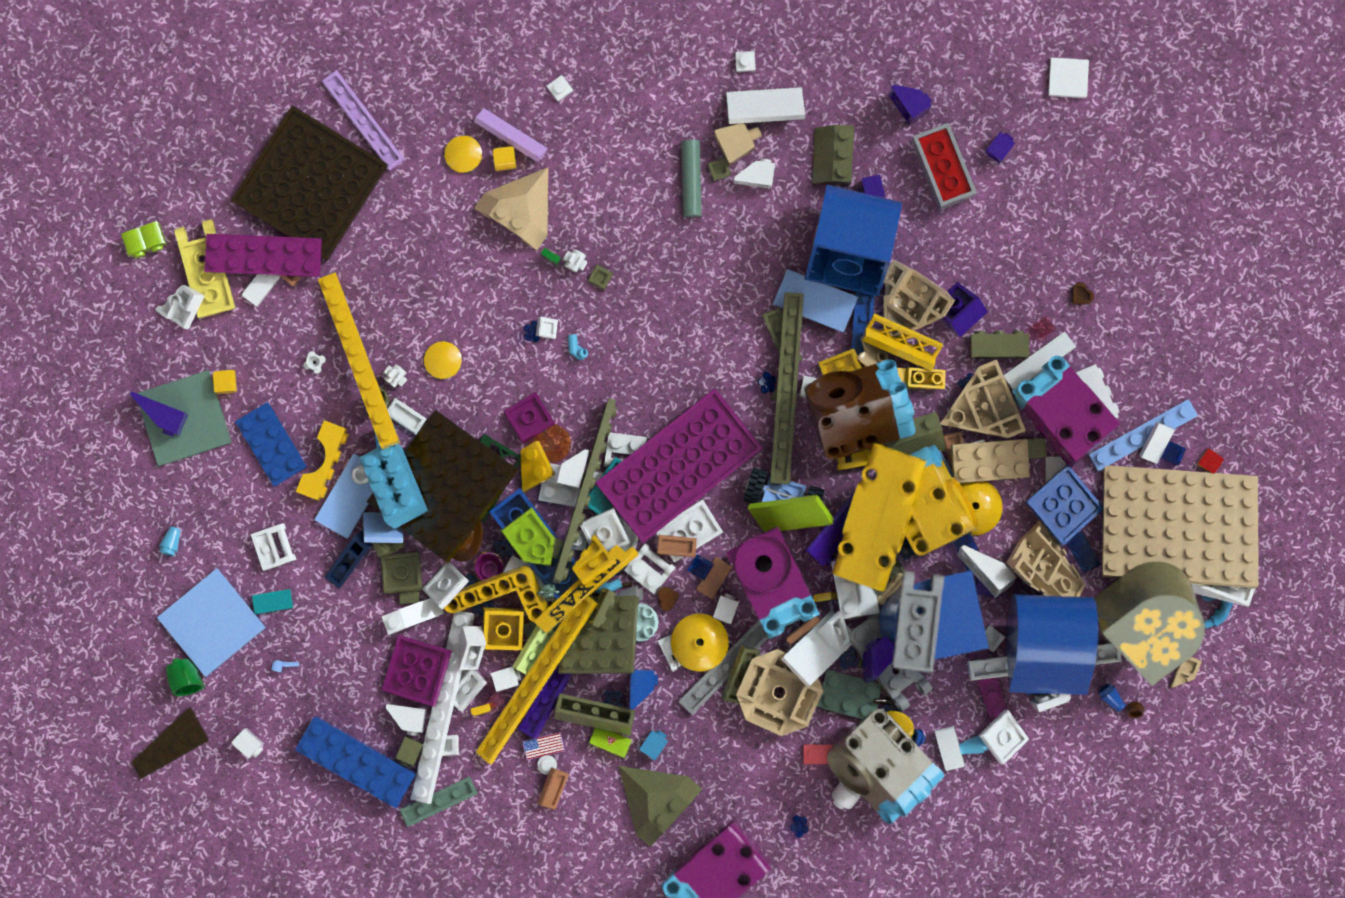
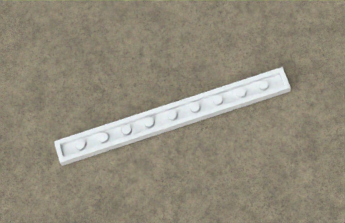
[411,611,475,804]

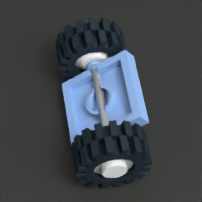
[743,468,825,503]

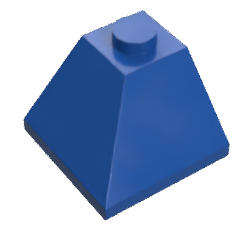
[630,670,658,709]

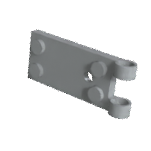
[892,571,944,673]
[848,614,932,712]

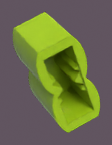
[121,221,167,259]

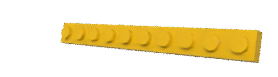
[318,272,400,450]
[476,596,598,764]

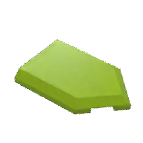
[501,508,555,566]

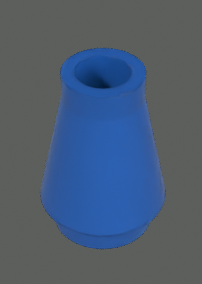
[1098,683,1126,712]

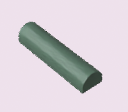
[681,140,702,218]

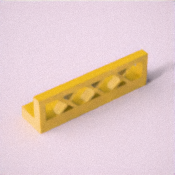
[862,314,943,371]

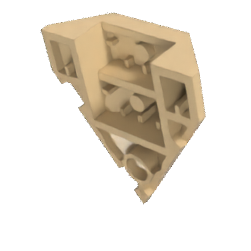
[474,167,548,250]
[884,260,955,337]
[940,360,1026,438]

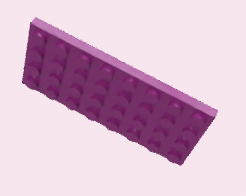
[595,388,763,544]

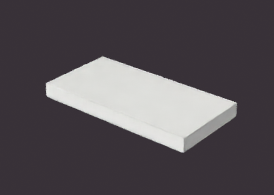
[726,87,805,124]
[781,610,852,687]

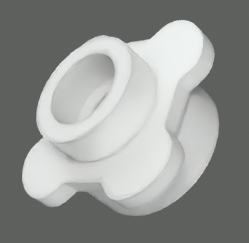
[303,351,326,373]

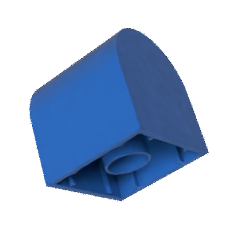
[804,185,902,297]
[879,571,989,659]
[1006,594,1098,695]

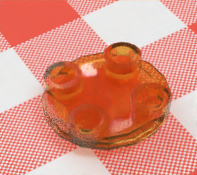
[533,424,571,462]

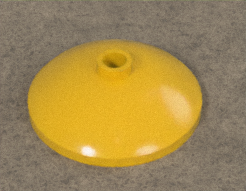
[960,481,1003,536]
[671,613,729,672]

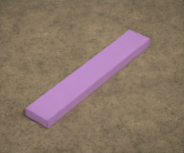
[322,70,405,171]

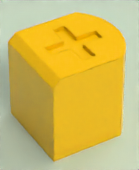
[493,146,517,171]
[213,370,237,394]

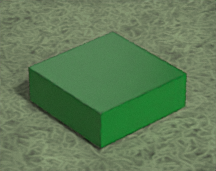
[541,248,561,266]

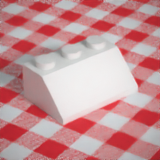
[831,561,880,620]

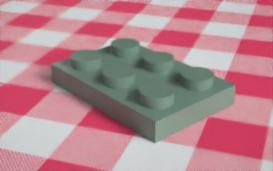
[817,670,882,719]

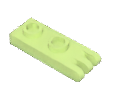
[512,625,555,675]

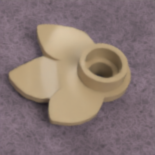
[857,336,888,366]

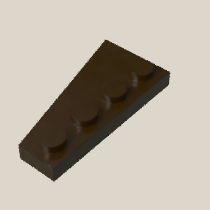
[131,707,210,779]

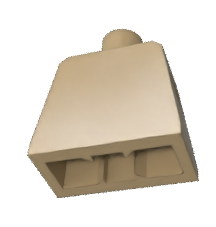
[714,123,762,166]

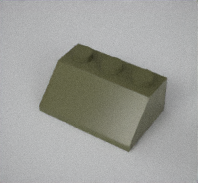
[812,125,854,186]
[884,412,946,455]

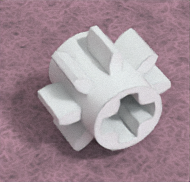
[563,249,587,273]
[384,364,407,387]

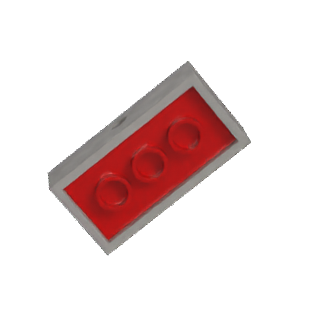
[911,123,977,210]

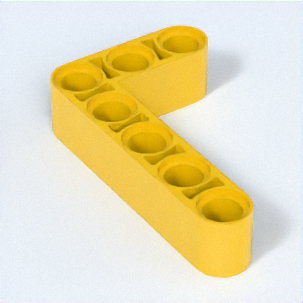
[444,565,548,622]

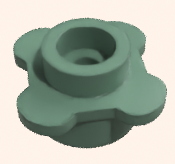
[537,584,559,599]

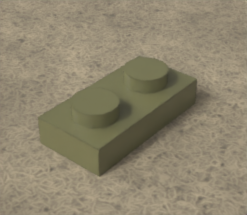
[586,588,615,628]

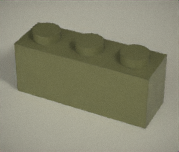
[969,331,1029,359]

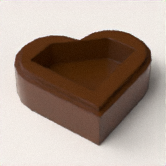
[1072,282,1094,305]
[656,586,680,611]

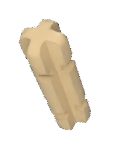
[877,572,903,605]

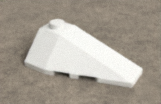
[1191,583,1255,607]

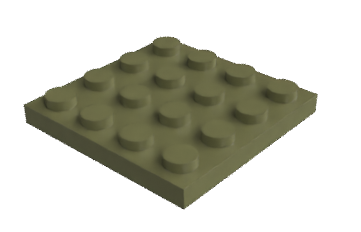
[558,595,639,674]

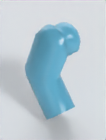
[568,334,588,360]
[595,578,623,594]

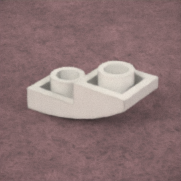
[935,726,965,771]

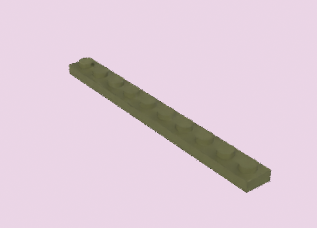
[770,292,804,485]
[552,398,618,584]

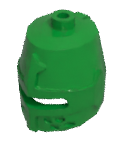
[166,658,205,697]

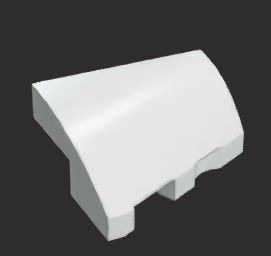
[156,285,204,329]

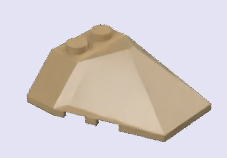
[1006,521,1086,597]

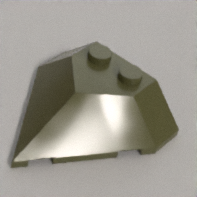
[619,766,702,847]

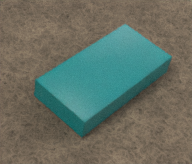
[252,589,294,614]

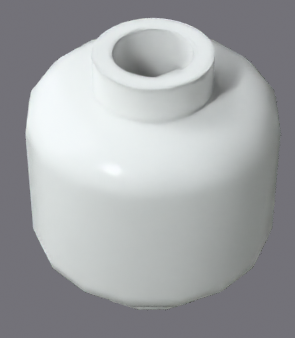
[832,782,860,809]

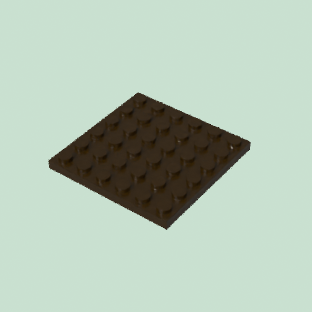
[231,105,388,261]
[366,410,519,564]

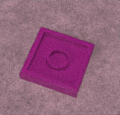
[503,392,555,444]

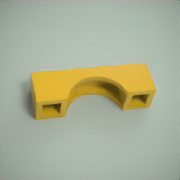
[296,420,349,501]

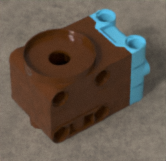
[805,359,916,460]

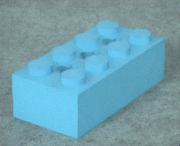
[359,444,428,529]

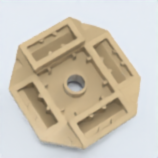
[736,649,823,736]

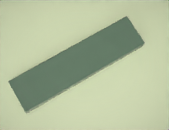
[399,776,478,827]

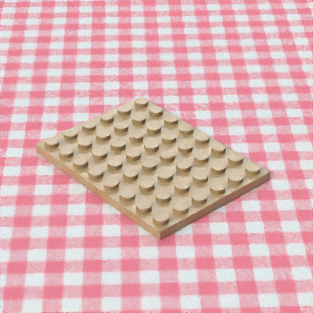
[1102,465,1259,588]

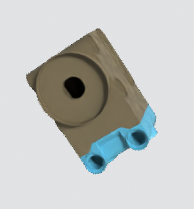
[827,709,944,824]

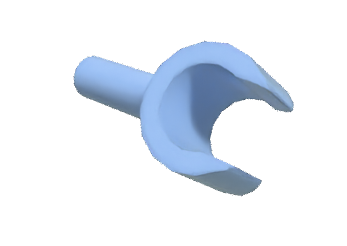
[271,660,299,672]

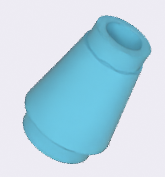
[159,527,181,556]
[959,735,989,755]

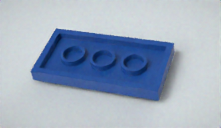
[235,402,307,487]

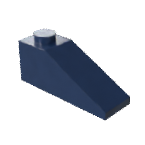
[325,529,373,589]

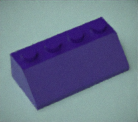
[805,491,855,567]

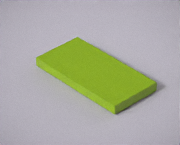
[748,495,834,532]

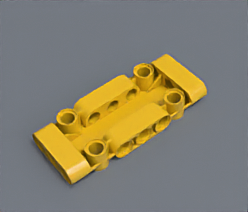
[832,443,926,591]

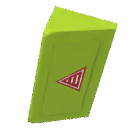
[589,728,632,758]

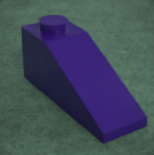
[130,392,188,437]

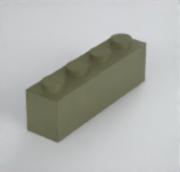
[555,693,635,736]

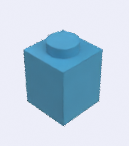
[639,729,668,760]

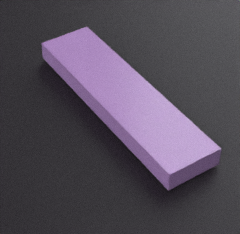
[474,108,548,162]

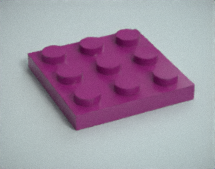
[382,635,452,707]

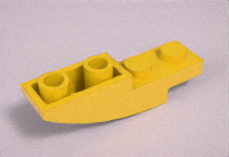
[897,368,946,390]

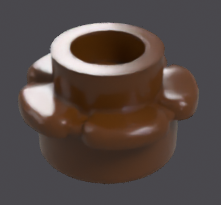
[1126,701,1145,719]

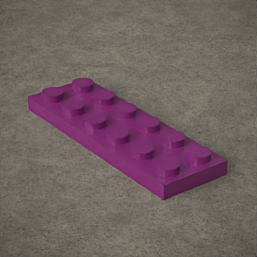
[204,234,322,277]

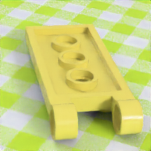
[174,219,236,319]

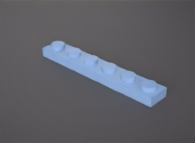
[1088,399,1198,471]

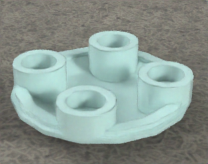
[636,604,659,642]

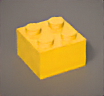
[482,607,524,650]

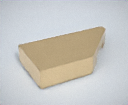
[1170,657,1202,688]

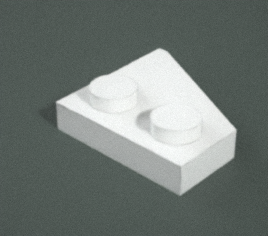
[454,670,487,712]

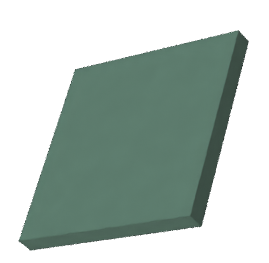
[137,370,232,467]

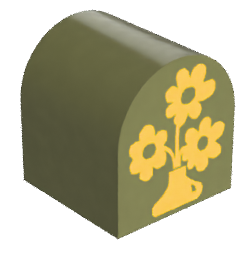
[1094,562,1205,686]

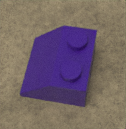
[888,85,932,126]
[941,282,988,337]
[863,636,895,683]

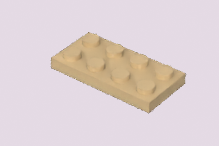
[951,439,1030,483]

